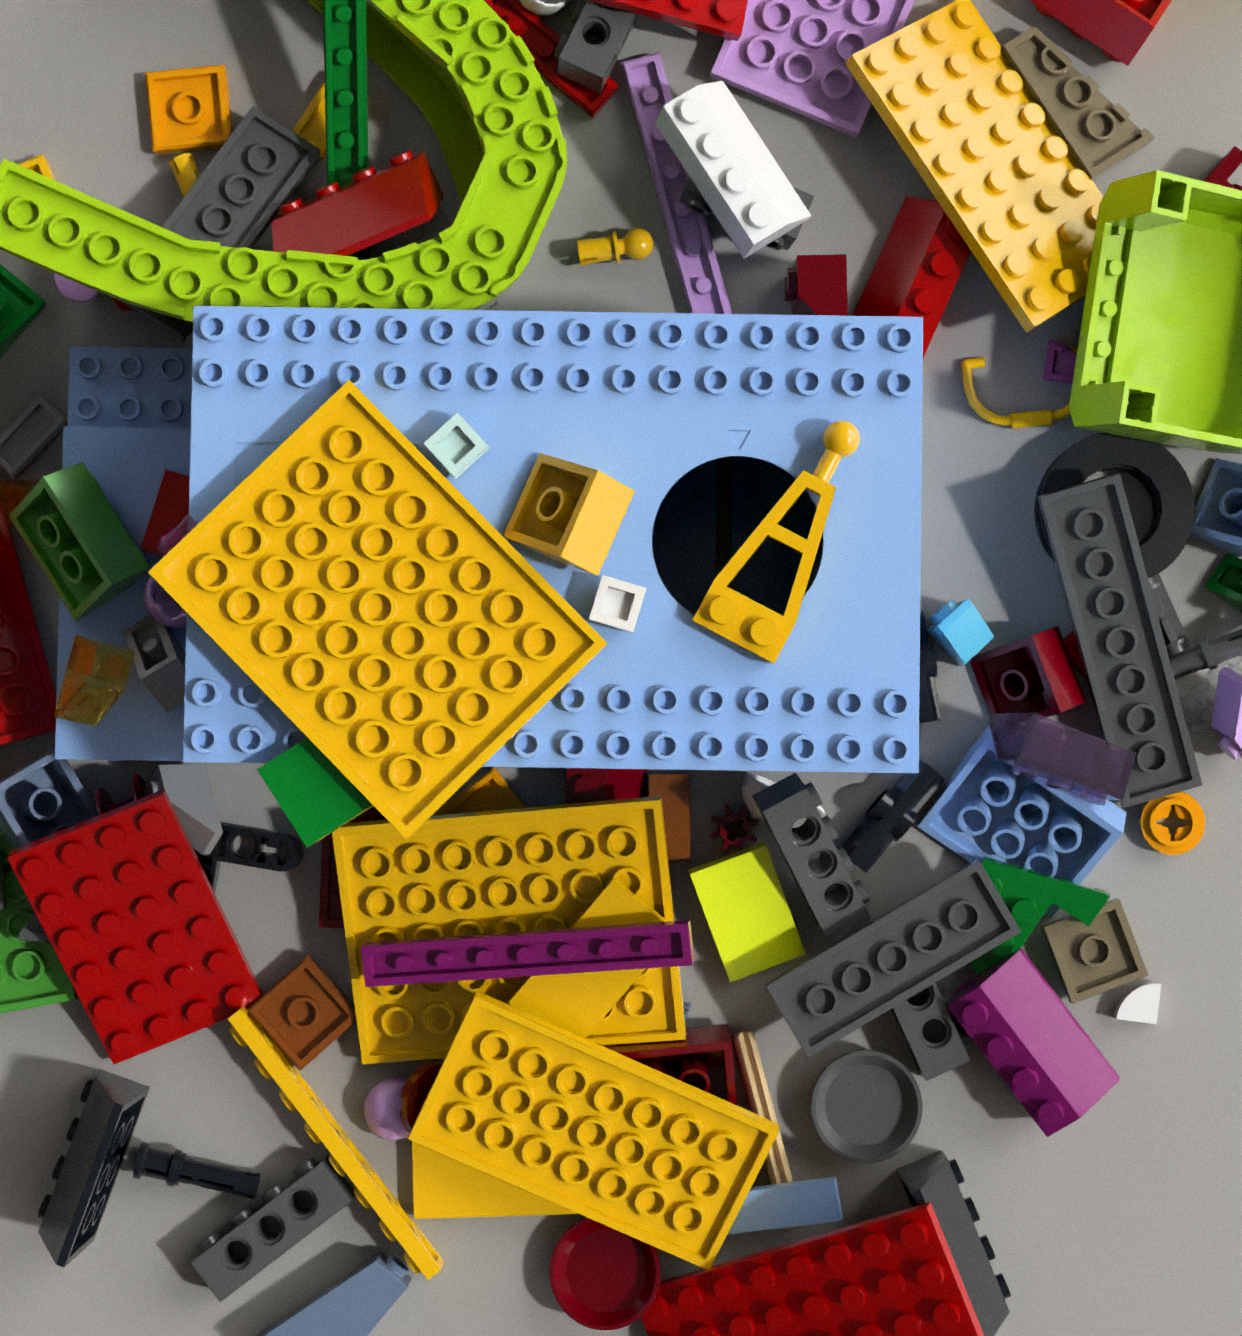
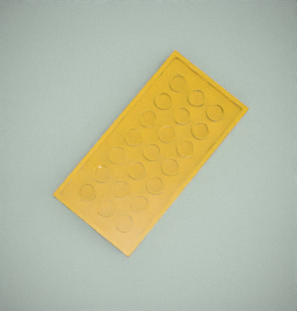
[845,0,1103,333]
[408,990,780,1270]

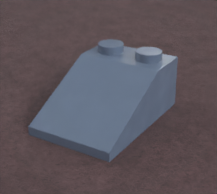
[0,748,98,849]

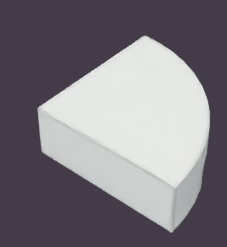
[1113,982,1161,1024]

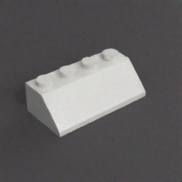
[655,81,811,259]

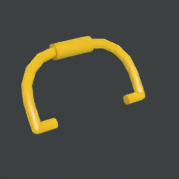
[961,348,1078,429]

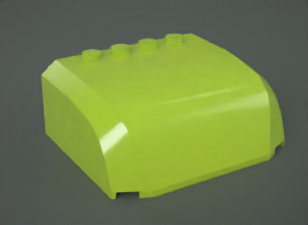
[1069,170,1242,454]

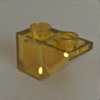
[54,635,135,726]

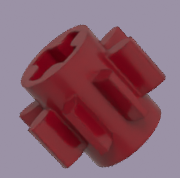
[709,804,759,852]

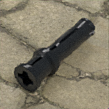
[133,1142,261,1199]

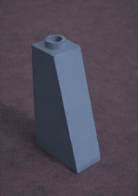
[258,1252,411,1336]

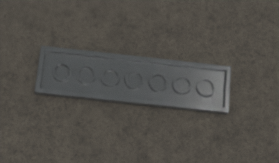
[1037,473,1202,808]

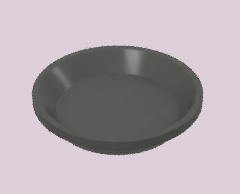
[811,1050,923,1163]

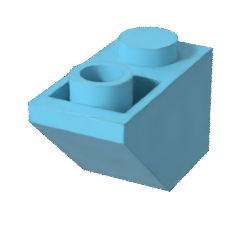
[927,598,994,666]

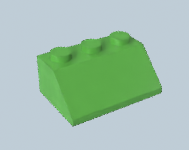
[9,462,150,621]

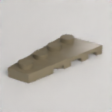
[1001,26,1155,180]

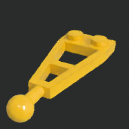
[692,420,860,664]

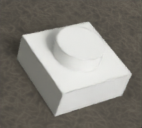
[589,575,647,633]

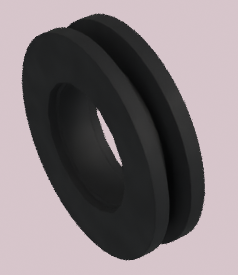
[1034,433,1195,579]

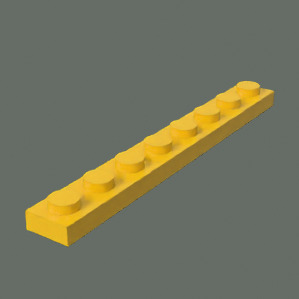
[228,1007,444,1280]

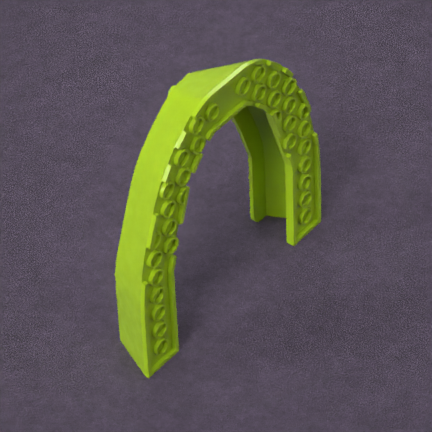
[0,0,567,322]

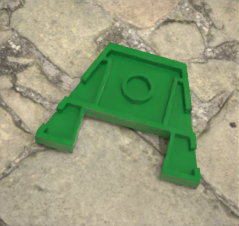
[969,857,1110,974]

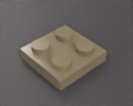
[1041,898,1149,1004]

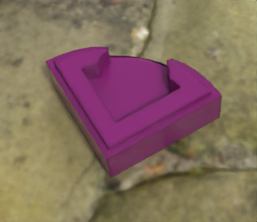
[1043,340,1077,384]

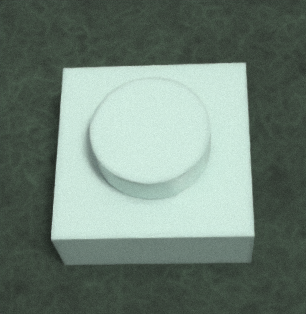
[423,412,489,480]

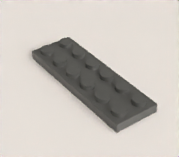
[117,106,320,342]
[765,860,1021,1058]

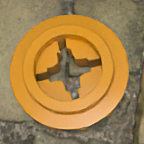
[1138,791,1205,855]

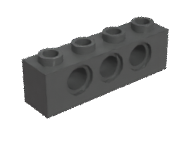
[554,0,639,94]
[752,772,871,942]
[854,915,972,1081]
[190,1155,355,1302]

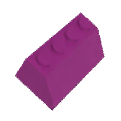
[947,947,1120,1137]

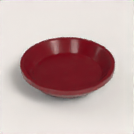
[549,1218,661,1330]

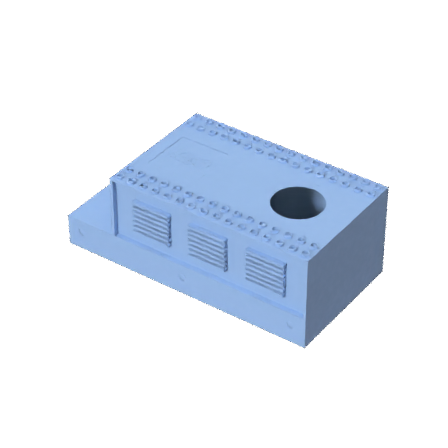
[55,306,923,773]

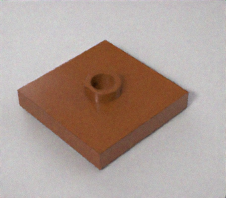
[247,955,356,1071]

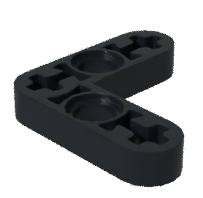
[194,823,303,893]

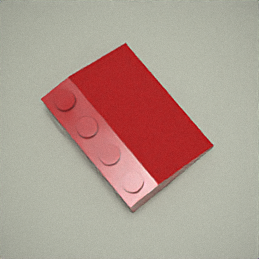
[271,149,444,256]

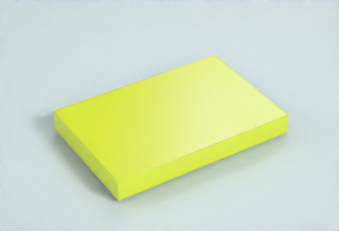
[688,842,806,983]

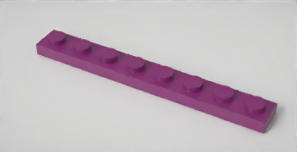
[361,920,695,987]

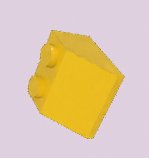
[503,453,635,576]

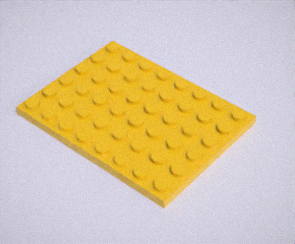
[148,380,608,839]
[332,796,686,1064]

